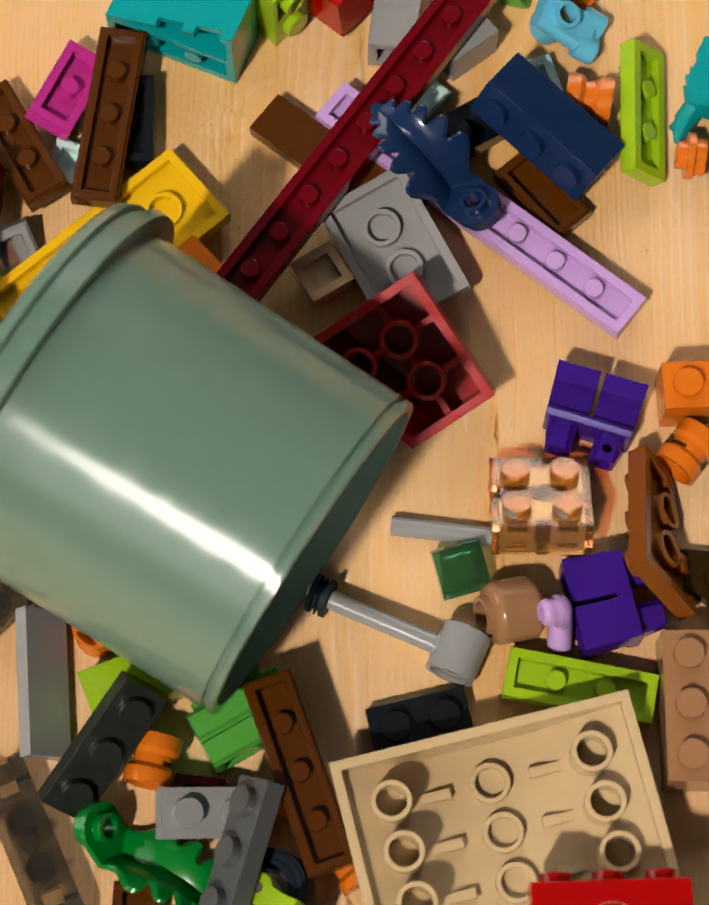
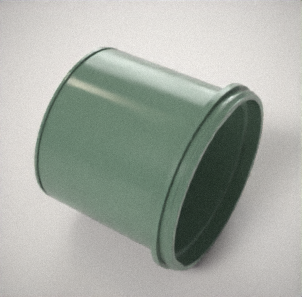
[0,203,414,715]

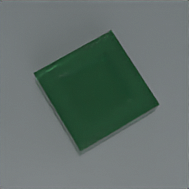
[430,538,491,601]

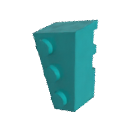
[105,0,258,84]

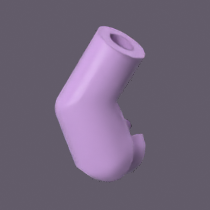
[537,594,574,653]

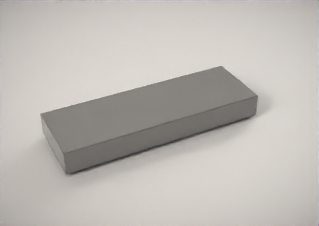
[15,605,71,761]

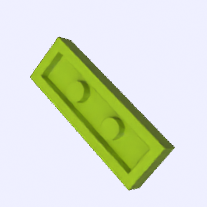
[619,38,666,187]
[501,646,660,728]

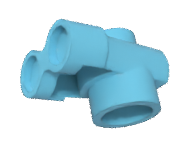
[529,0,608,65]

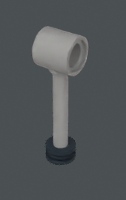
[304,574,491,687]

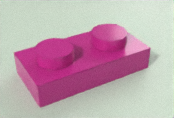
[24,39,96,141]

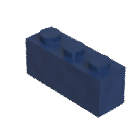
[469,52,625,201]

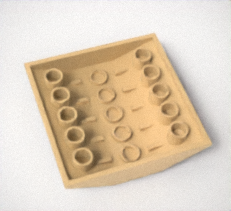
[329,689,681,905]

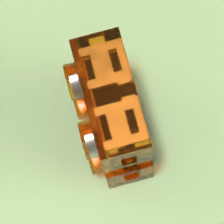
[488,457,594,555]

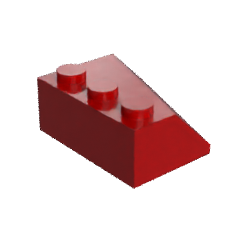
[313,268,496,449]

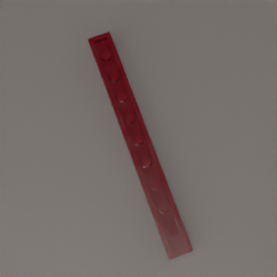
[216,0,498,302]

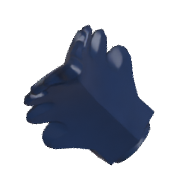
[369,99,501,231]

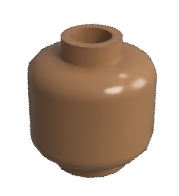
[473,576,549,645]

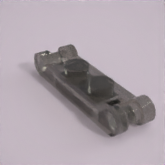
[0,751,85,905]

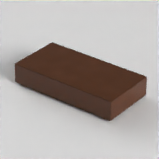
[493,153,592,238]

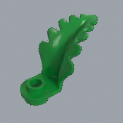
[74,801,214,905]

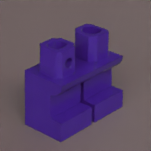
[542,359,649,471]
[558,549,667,660]

